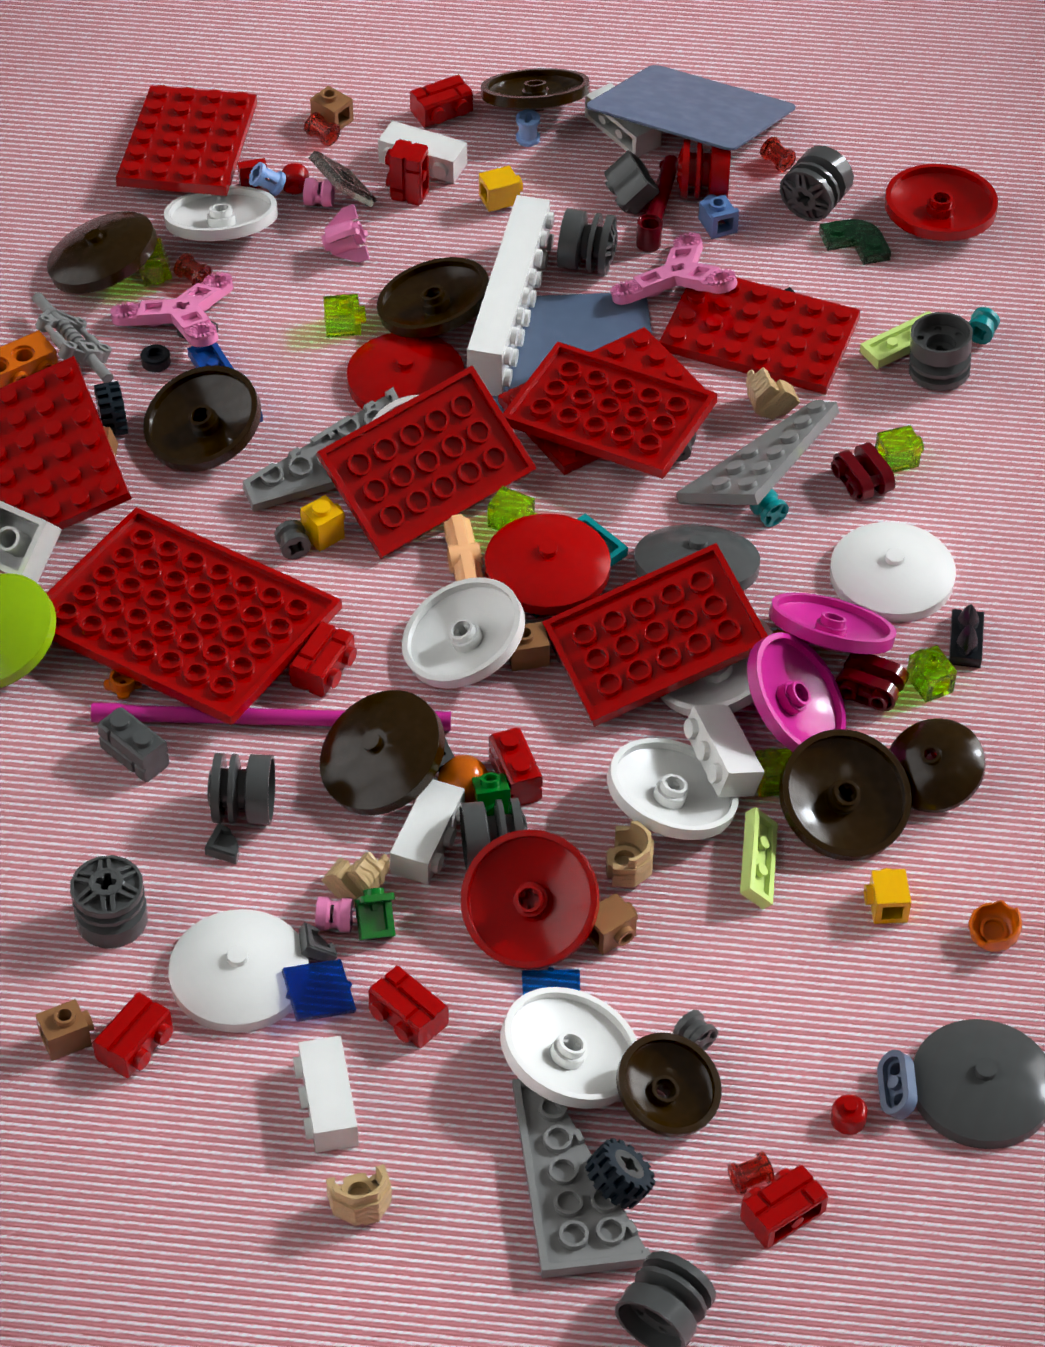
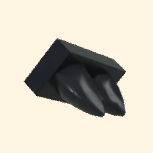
[948,604,984,668]

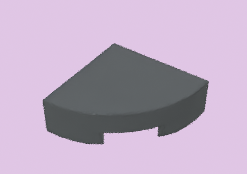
[205,823,239,864]
[299,922,338,964]

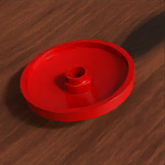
[884,164,998,241]
[347,333,465,409]
[485,514,611,615]
[460,829,599,969]

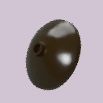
[889,718,986,813]
[616,1033,722,1137]

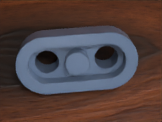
[877,1050,918,1120]

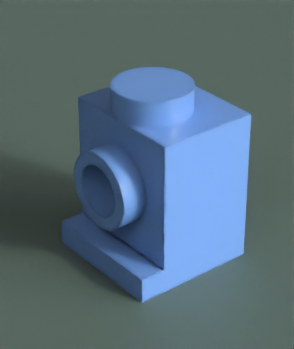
[698,194,739,239]

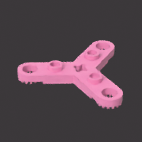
[610,232,738,305]
[110,272,234,347]

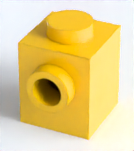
[479,165,523,212]
[300,495,345,552]
[864,868,912,924]

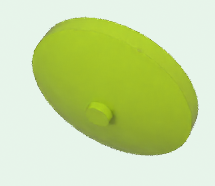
[0,573,56,688]

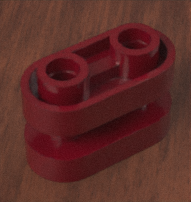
[831,442,896,502]
[836,653,909,711]

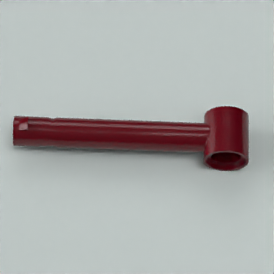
[636,155,678,252]

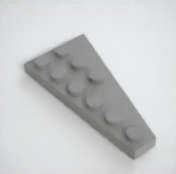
[243,387,399,512]
[676,400,839,505]
[512,1079,651,1278]

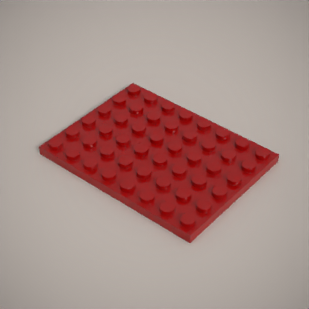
[46,507,342,726]

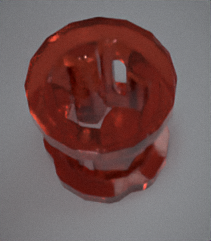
[304,112,340,146]
[760,137,796,172]
[174,253,212,286]
[727,1151,775,1195]

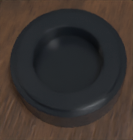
[140,344,171,372]

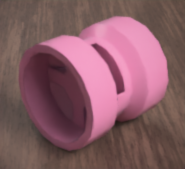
[303,178,335,208]
[315,896,354,933]

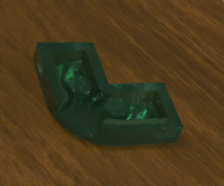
[819,219,891,265]

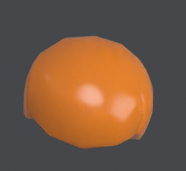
[437,755,488,803]
[968,900,1022,952]

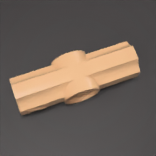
[444,514,483,581]

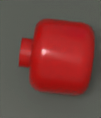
[282,163,309,195]
[830,1094,868,1135]

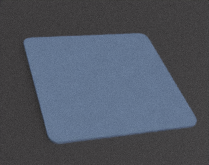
[586,65,796,150]
[476,293,652,413]

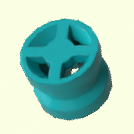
[969,307,1000,344]
[750,489,789,527]

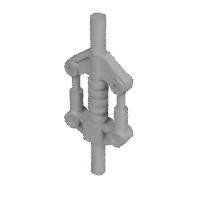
[32,292,114,383]

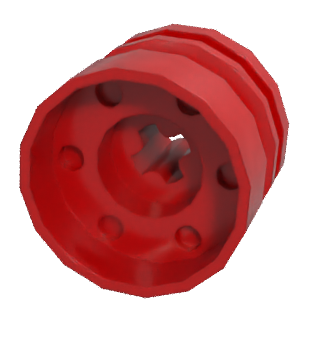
[677,139,731,198]

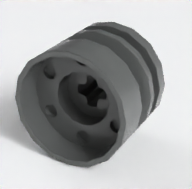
[780,146,854,221]
[557,208,618,275]
[909,312,973,391]
[207,753,275,825]
[459,797,527,872]
[70,855,148,949]
[615,1251,716,1347]

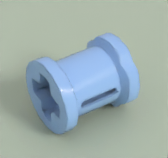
[516,110,540,147]
[249,162,286,196]

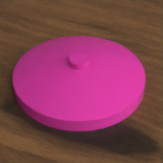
[769,593,897,654]
[747,632,846,752]

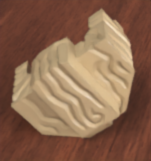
[746,367,801,420]
[606,821,654,887]
[321,851,390,906]
[326,1164,392,1226]

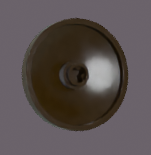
[481,68,590,112]
[47,211,157,294]
[377,257,489,338]
[143,365,261,472]
[320,690,445,815]
[779,729,912,861]

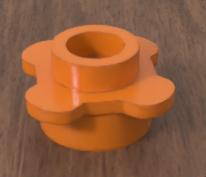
[103,670,142,700]

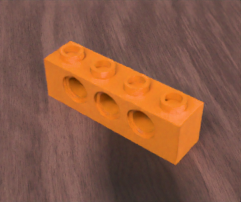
[0,330,58,388]

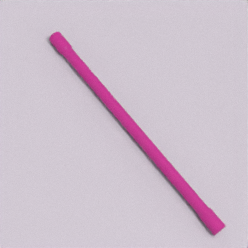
[91,703,451,731]

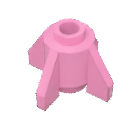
[321,204,370,263]

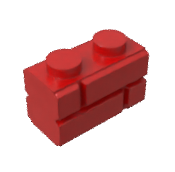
[410,74,473,128]
[385,139,429,206]
[289,622,357,697]
[489,727,543,806]
[368,965,449,1049]
[92,992,173,1078]
[740,1165,828,1249]

